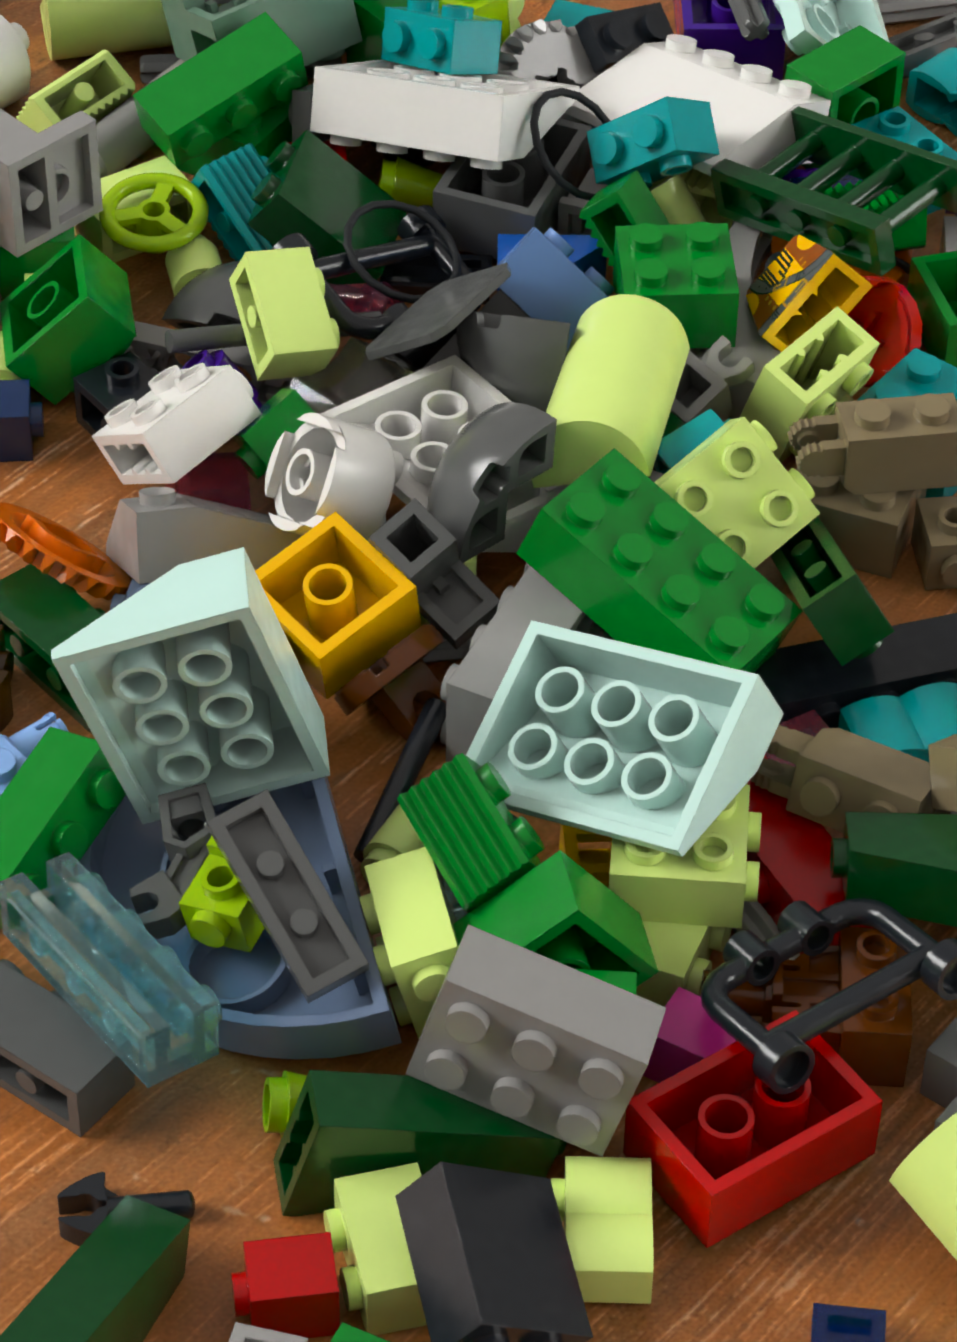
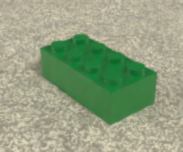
[516,448,803,673]

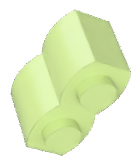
[551,1156,654,1304]

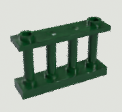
[710,106,957,276]

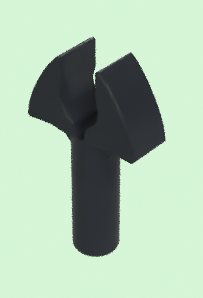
[57,1172,195,1246]

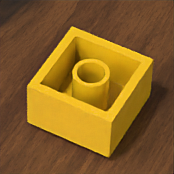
[255,511,421,699]

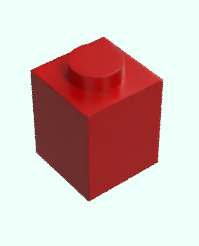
[231,1232,340,1338]

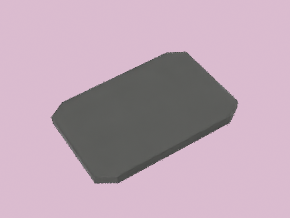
[365,262,511,361]

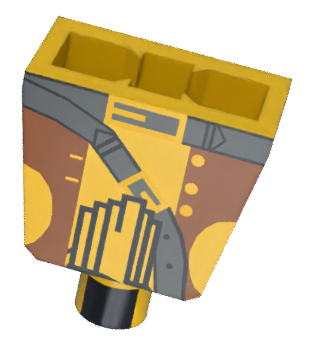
[746,234,873,352]

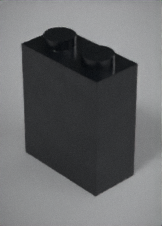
[395,1162,593,1342]

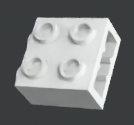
[92,363,261,485]

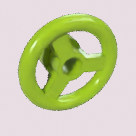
[99,173,209,254]

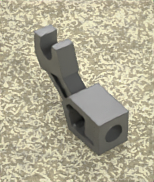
[129,783,217,943]

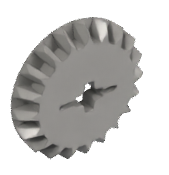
[498,19,604,129]

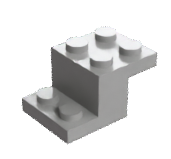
[0,108,103,258]

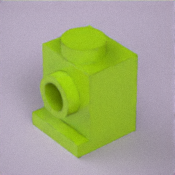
[178,836,265,953]

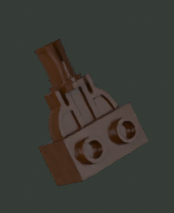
[702,927,913,1087]

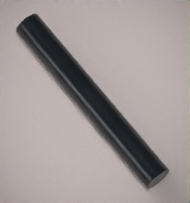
[353,698,446,863]

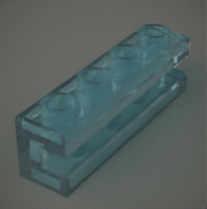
[0,852,222,1088]

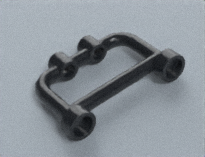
[271,205,483,340]
[701,898,957,1095]

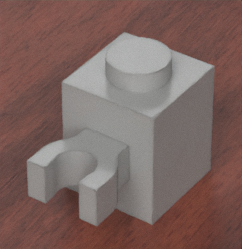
[671,335,755,424]

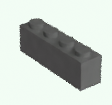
[0,959,135,1137]

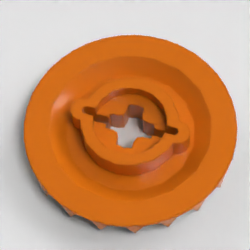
[0,502,131,600]

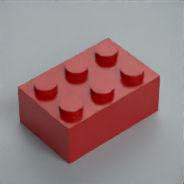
[623,1010,883,1248]

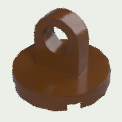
[334,623,446,743]

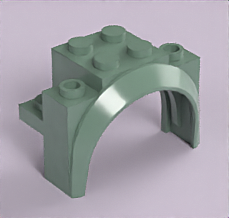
[161,0,363,66]

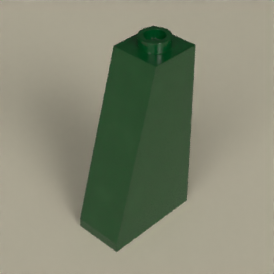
[830,812,957,927]
[273,1070,567,1216]
[0,1195,191,1342]

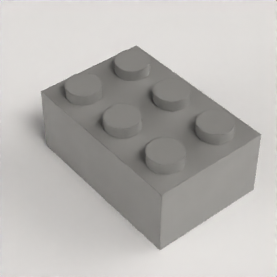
[405,924,667,1157]

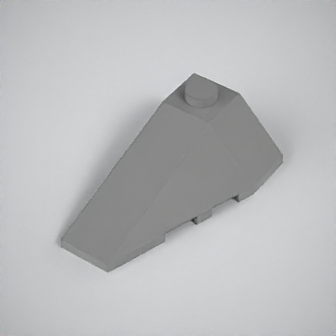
[106,487,307,584]

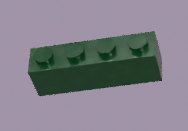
[770,516,895,666]
[0,564,106,735]

